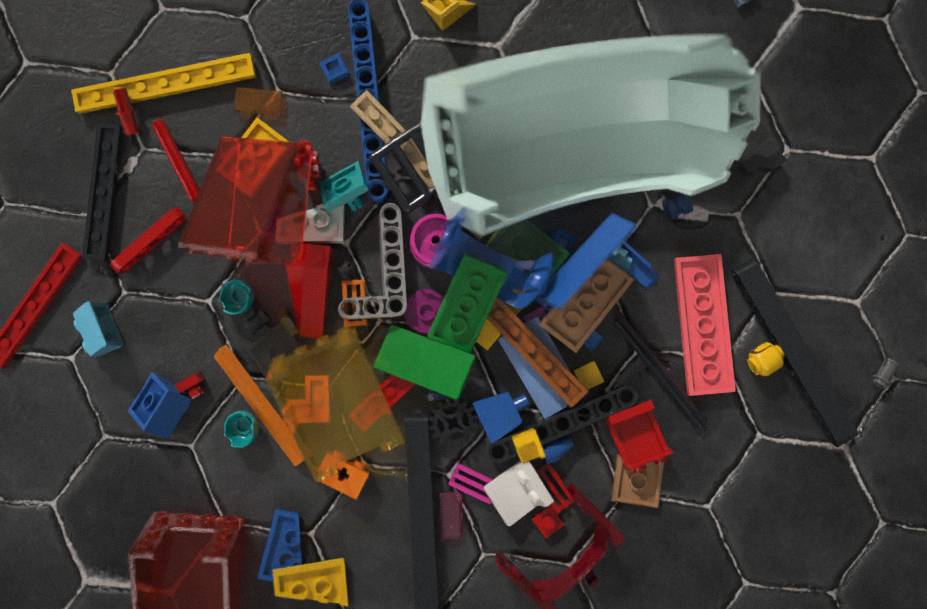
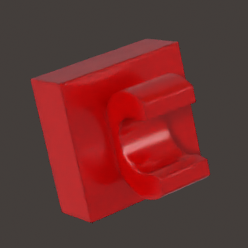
[175,371,205,399]

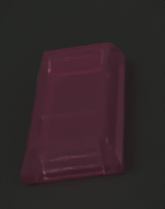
[439,492,463,540]

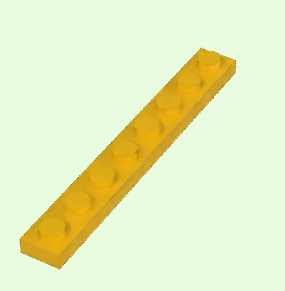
[71,53,256,114]

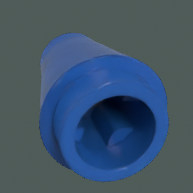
[542,436,574,465]

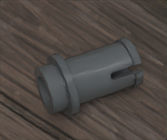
[872,358,899,389]

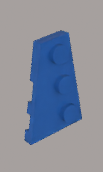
[257,508,302,582]

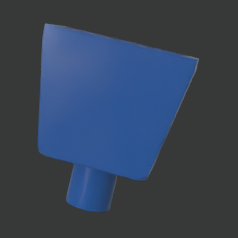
[472,392,530,444]

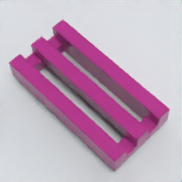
[448,463,494,504]

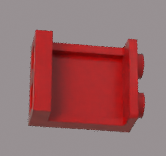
[604,400,673,473]

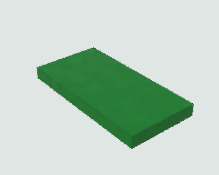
[427,252,508,354]
[373,325,476,401]

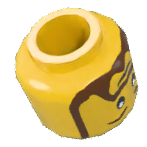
[747,342,784,376]

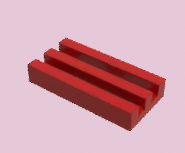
[535,463,576,514]

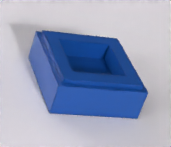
[319,53,350,85]

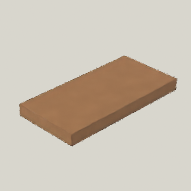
[539,258,634,353]

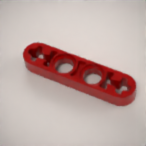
[110,207,187,275]

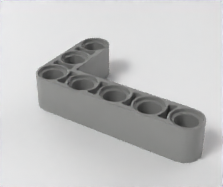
[338,203,407,320]

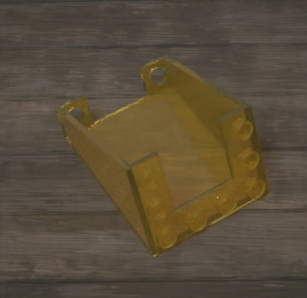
[266,326,405,483]

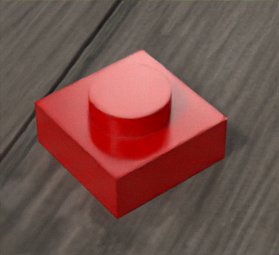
[532,505,564,539]

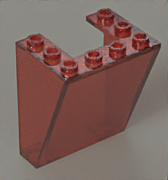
[179,136,313,264]
[128,511,245,609]

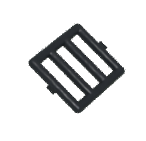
[369,121,438,213]

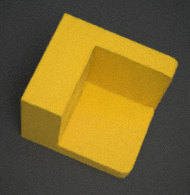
[512,428,545,463]

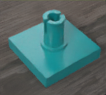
[319,161,369,213]

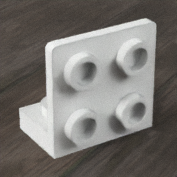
[484,461,554,526]

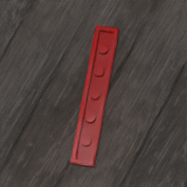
[0,242,82,369]

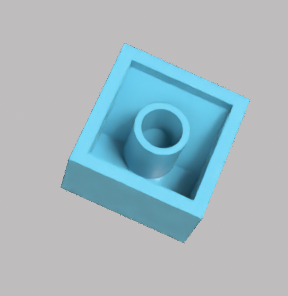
[73,301,125,356]

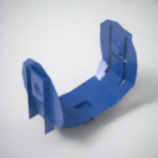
[428,207,554,308]

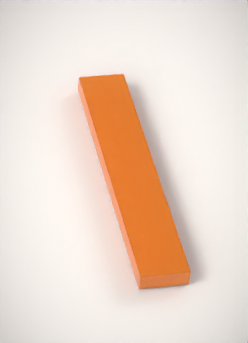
[214,345,309,467]

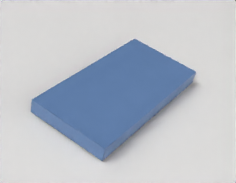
[498,316,571,419]

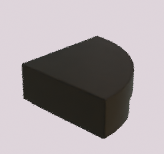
[278,305,299,336]

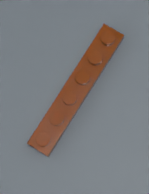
[487,298,589,408]

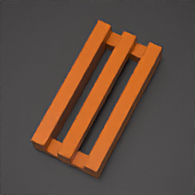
[342,280,368,327]

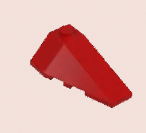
[286,244,334,339]

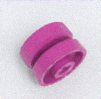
[409,214,460,269]

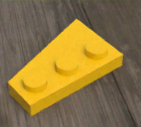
[273,558,348,606]

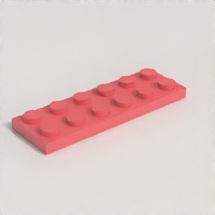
[674,254,736,396]

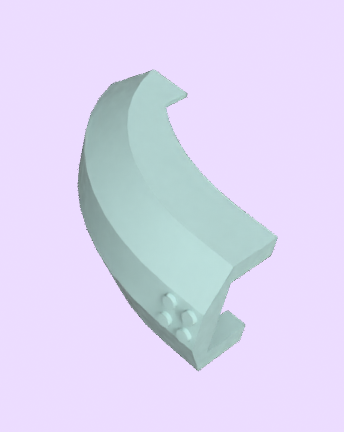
[421,35,760,235]

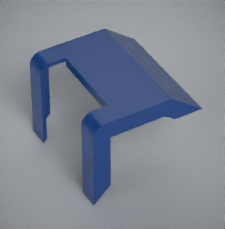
[534,213,659,351]

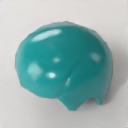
[219,279,255,315]
[224,410,259,448]

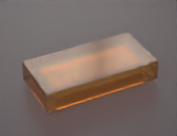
[234,88,283,116]

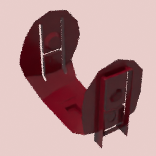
[494,482,625,609]

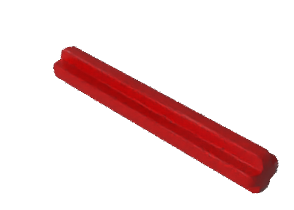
[152,119,203,202]

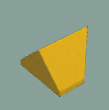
[421,0,477,31]

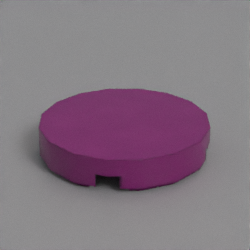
[404,289,444,335]

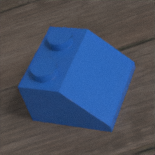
[128,372,192,439]

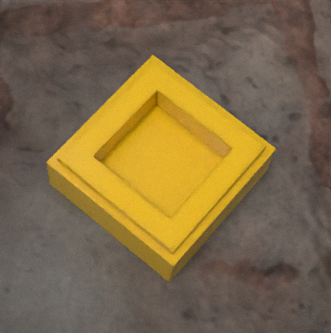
[573,361,604,390]

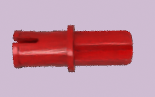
[113,88,140,135]

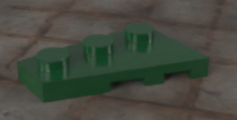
[487,219,571,272]

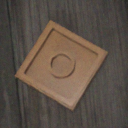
[611,454,664,508]

